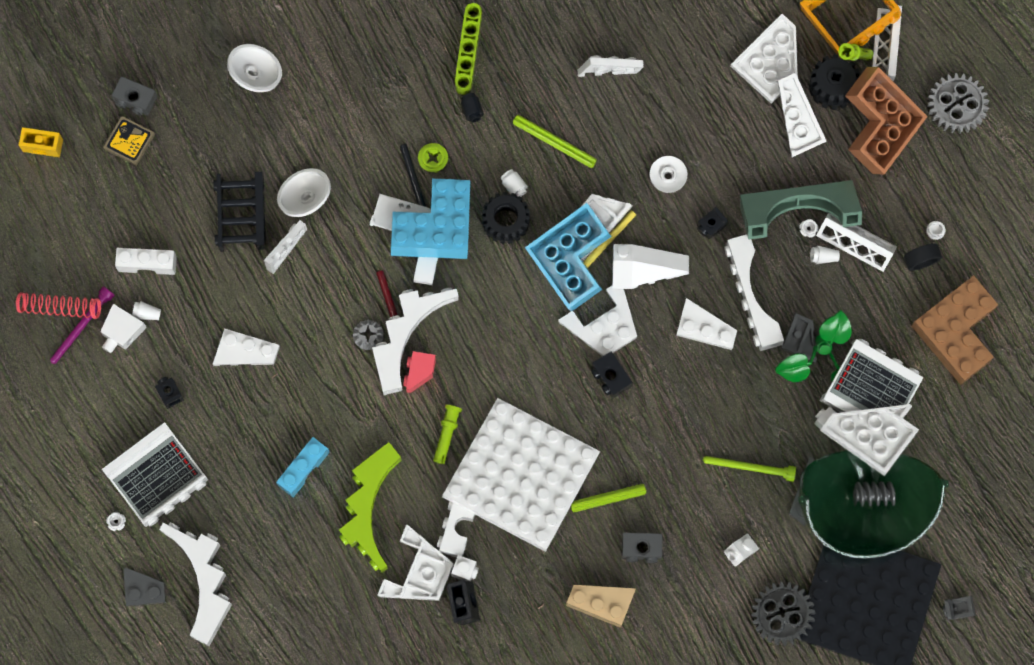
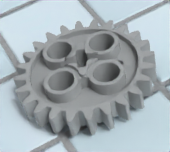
[927,73,989,134]

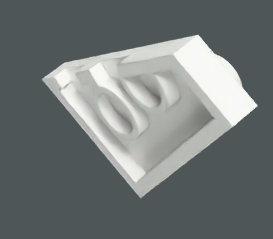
[264,220,307,274]
[213,329,280,366]

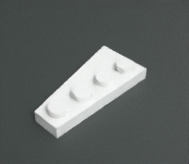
[777,73,826,157]

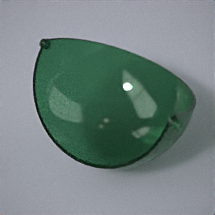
[798,450,949,558]

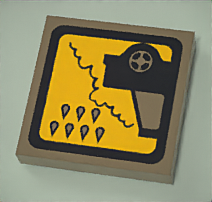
[103,116,155,166]

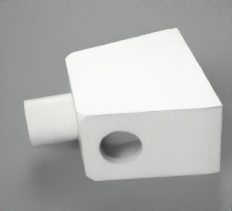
[101,304,146,353]

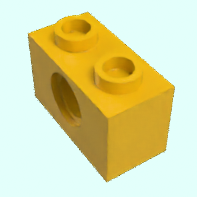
[19,127,63,158]

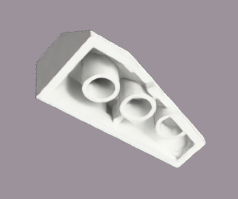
[612,244,689,289]

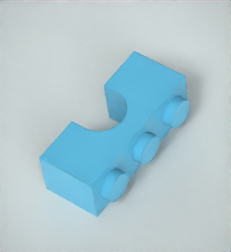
[276,437,330,498]

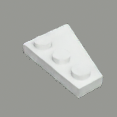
[577,55,643,77]
[676,298,737,350]

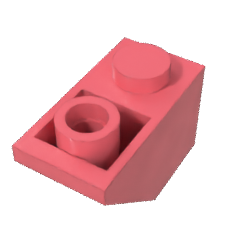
[403,351,436,393]

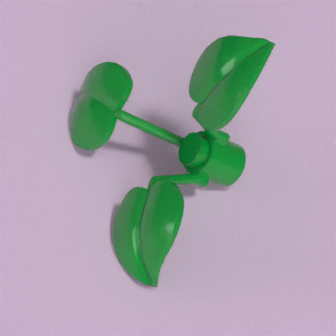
[775,310,852,382]

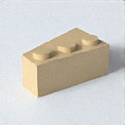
[566,585,636,628]

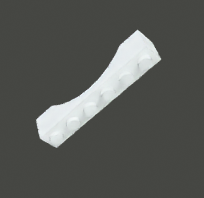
[724,234,784,351]

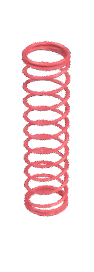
[16,292,101,319]

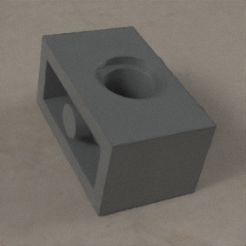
[112,76,158,116]
[622,533,662,563]

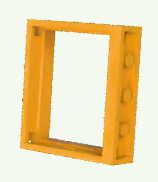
[800,0,901,59]

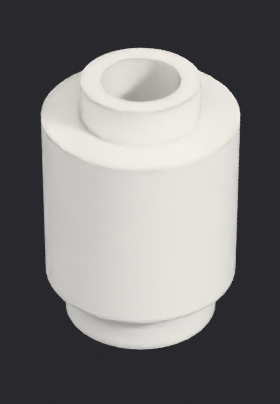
[501,169,528,198]

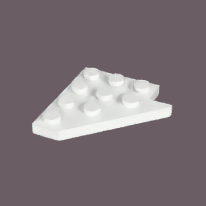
[730,14,798,104]
[820,404,919,476]

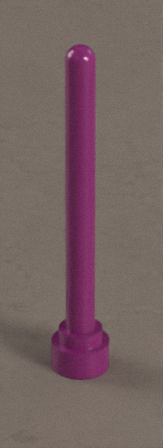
[50,286,115,364]

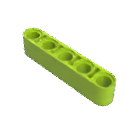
[455,3,482,95]

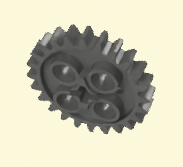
[751,582,816,646]

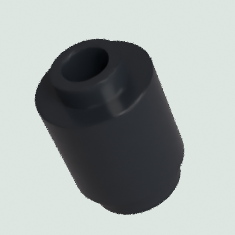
[461,93,484,123]

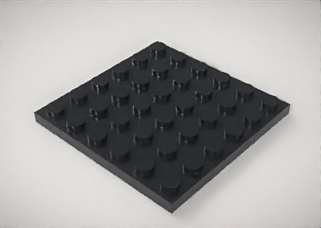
[795,527,942,665]

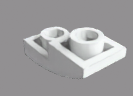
[414,257,438,285]

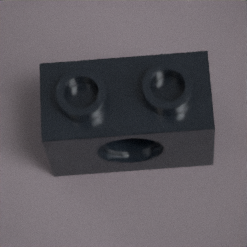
[591,351,633,399]
[447,580,480,625]

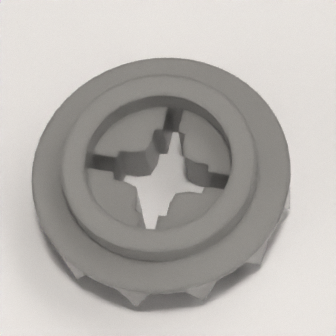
[353,319,384,350]

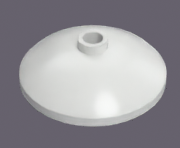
[227,44,282,92]
[277,168,331,217]

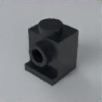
[697,207,728,239]
[155,377,184,409]

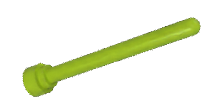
[703,456,796,482]

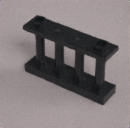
[213,172,266,252]

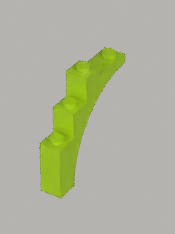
[339,442,402,573]

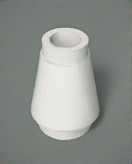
[810,245,840,264]
[132,301,161,320]

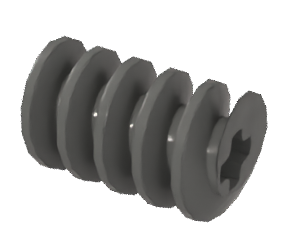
[853,481,895,507]

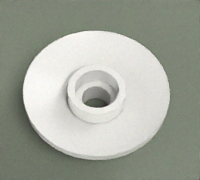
[650,156,687,193]

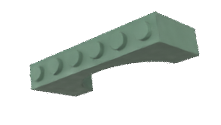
[740,180,862,240]

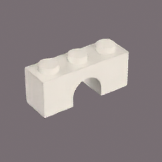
[115,248,177,275]
[437,501,475,558]

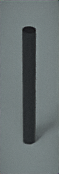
[400,144,426,207]

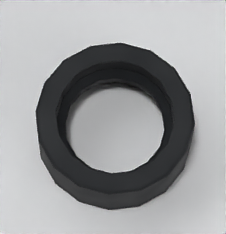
[903,243,943,271]

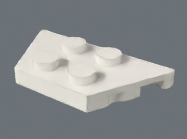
[581,194,632,261]

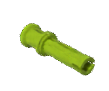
[838,43,874,61]
[433,405,462,464]

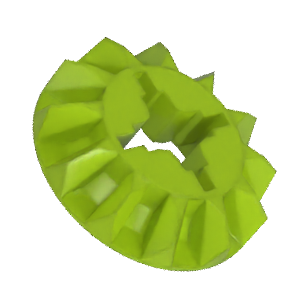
[418,143,448,173]

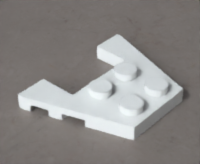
[558,286,637,357]
[377,525,454,601]

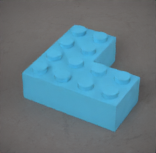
[391,178,470,259]
[525,203,612,311]

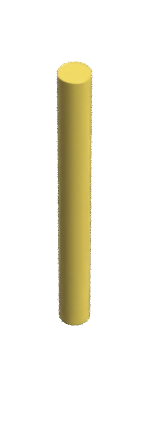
[583,210,636,268]

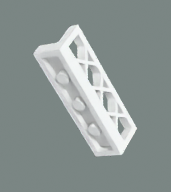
[872,5,902,81]
[816,213,897,272]

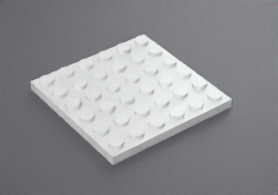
[442,398,600,552]

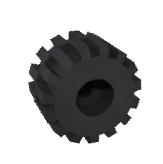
[809,55,860,110]

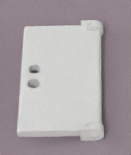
[370,194,431,231]

